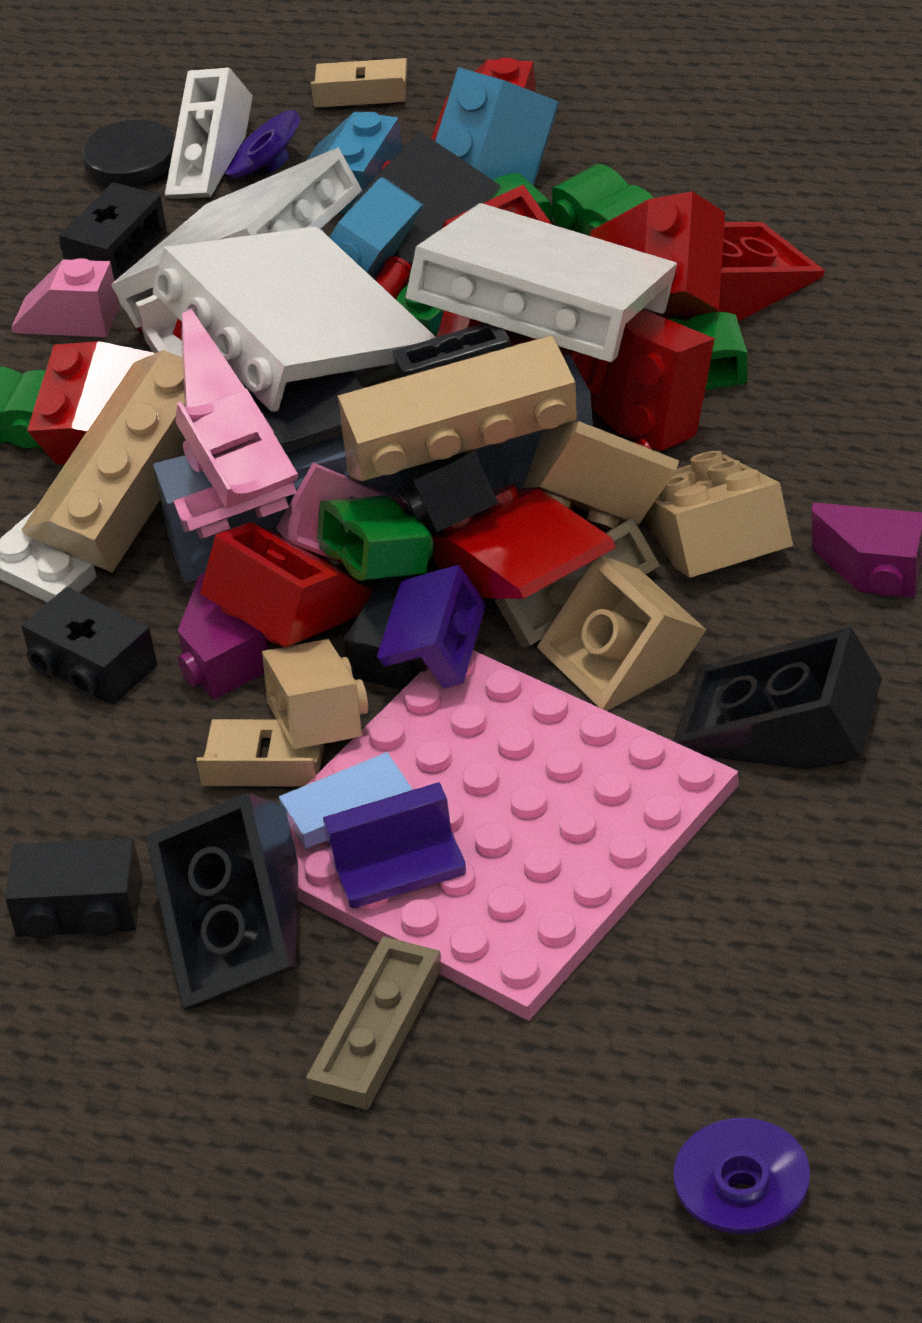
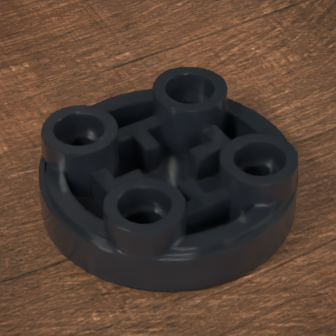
[82,119,175,188]

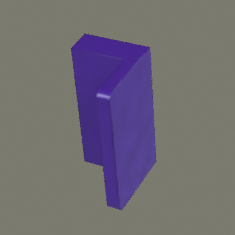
[377,565,486,688]
[322,782,466,908]

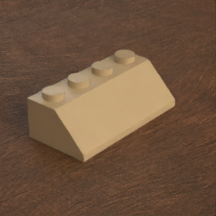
[338,335,577,481]
[21,350,186,573]

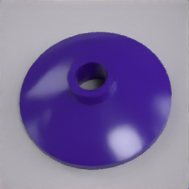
[225,110,301,179]
[674,1118,810,1234]

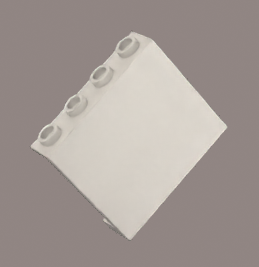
[111,147,362,328]
[406,203,677,362]
[153,226,436,412]

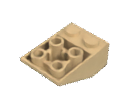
[644,451,793,578]

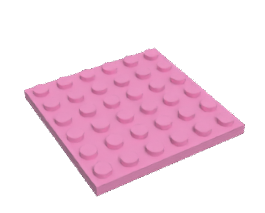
[289,650,739,1021]

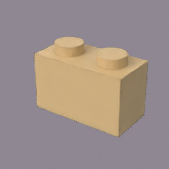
[262,639,368,749]

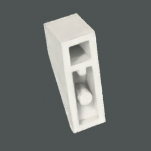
[165,68,253,199]

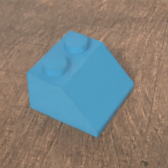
[435,67,560,186]
[306,112,402,214]

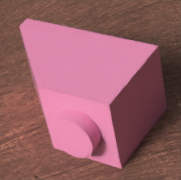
[11,258,120,337]

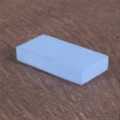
[279,752,413,849]

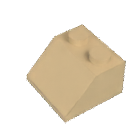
[523,421,679,530]
[537,556,706,711]

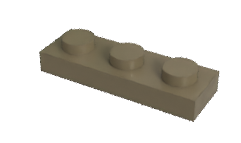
[494,518,660,648]
[306,936,441,1110]

